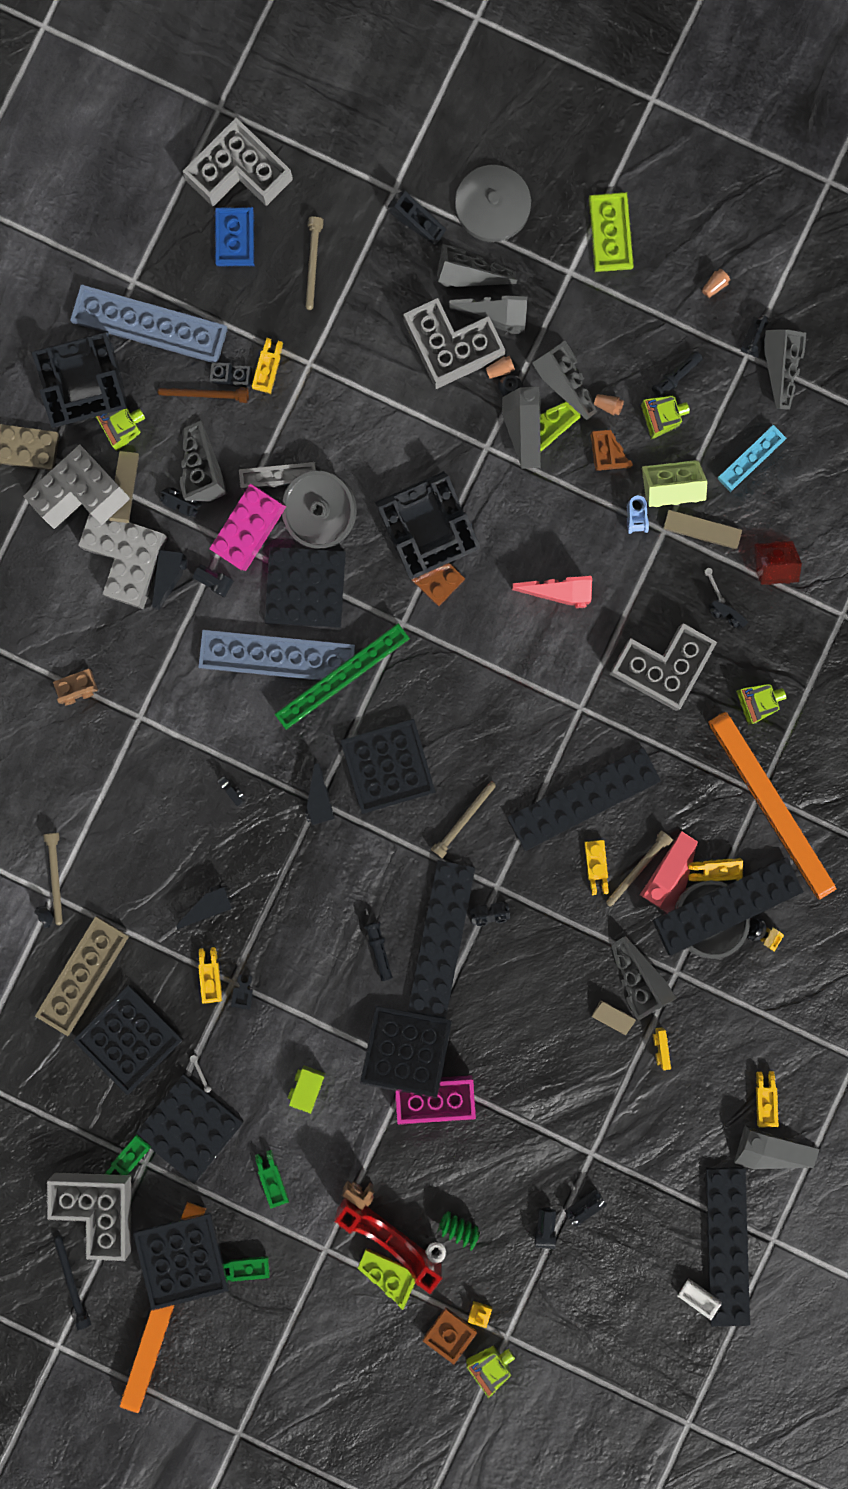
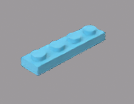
[717,425,786,492]

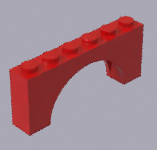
[334,1198,442,1294]

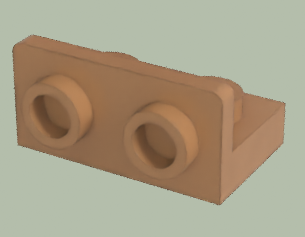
[53,669,98,706]
[342,1181,374,1209]

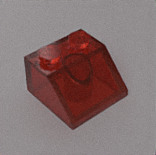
[755,541,802,585]

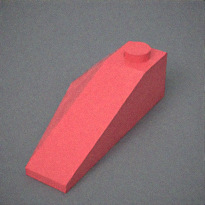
[512,576,592,608]
[640,831,698,913]

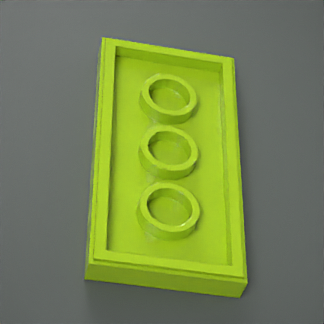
[589,192,633,272]

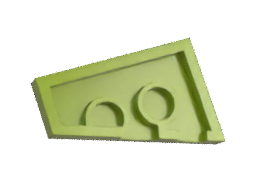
[540,402,580,451]
[358,1248,415,1310]

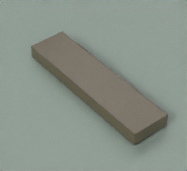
[109,451,139,523]
[663,510,742,549]

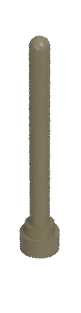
[306,217,323,310]
[431,782,496,859]
[606,830,673,906]
[43,833,63,925]

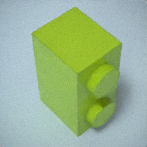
[288,1065,326,1114]

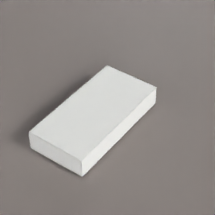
[678,1278,722,1320]

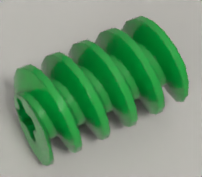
[437,1211,480,1251]

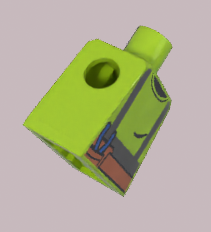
[641,396,689,439]
[96,408,146,451]
[736,684,786,725]
[466,1346,515,1398]

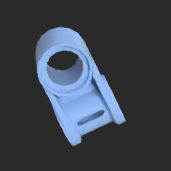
[627,495,649,534]

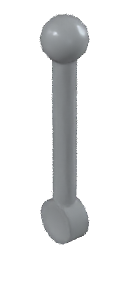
[704,568,725,604]
[190,1055,211,1093]

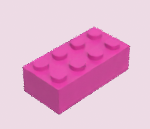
[210,484,287,571]
[395,1075,476,1124]

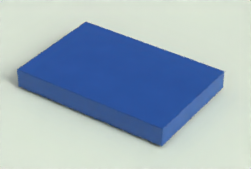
[215,207,254,266]

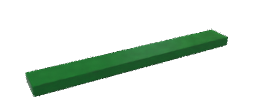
[275,623,410,730]

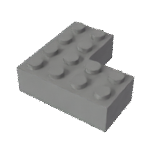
[183,118,293,206]
[403,298,505,389]
[23,444,130,529]
[78,513,167,609]
[609,623,717,711]
[47,1173,131,1261]

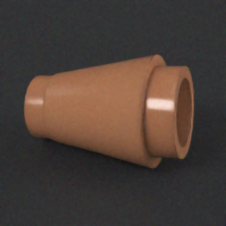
[702,269,730,298]
[486,356,515,378]
[594,394,624,416]

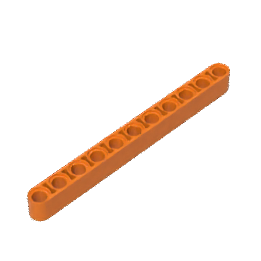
[708,712,836,900]
[120,1202,206,1413]

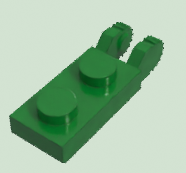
[105,1135,151,1175]
[255,1150,289,1209]
[223,1256,270,1282]

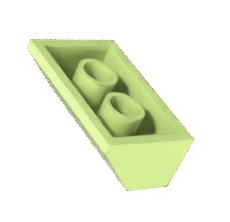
[642,460,707,507]

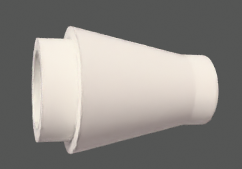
[426,1242,446,1263]

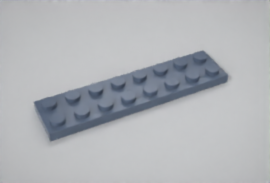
[70,285,228,363]
[199,630,355,680]

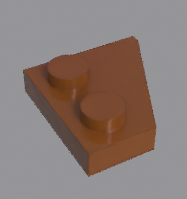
[590,430,633,471]

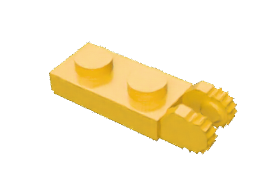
[252,338,283,394]
[584,840,608,895]
[688,858,743,881]
[198,947,222,1003]
[756,1071,778,1127]

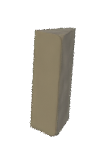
[592,1000,636,1035]

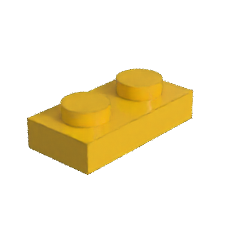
[653,1027,671,1070]

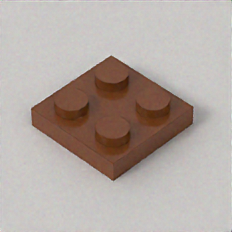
[411,563,465,607]
[423,1307,477,1365]

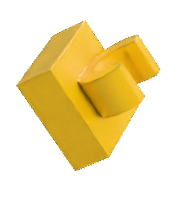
[760,927,784,952]
[468,1301,492,1328]

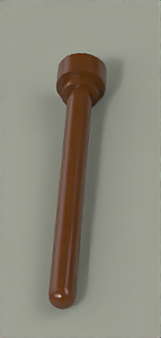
[157,387,249,403]

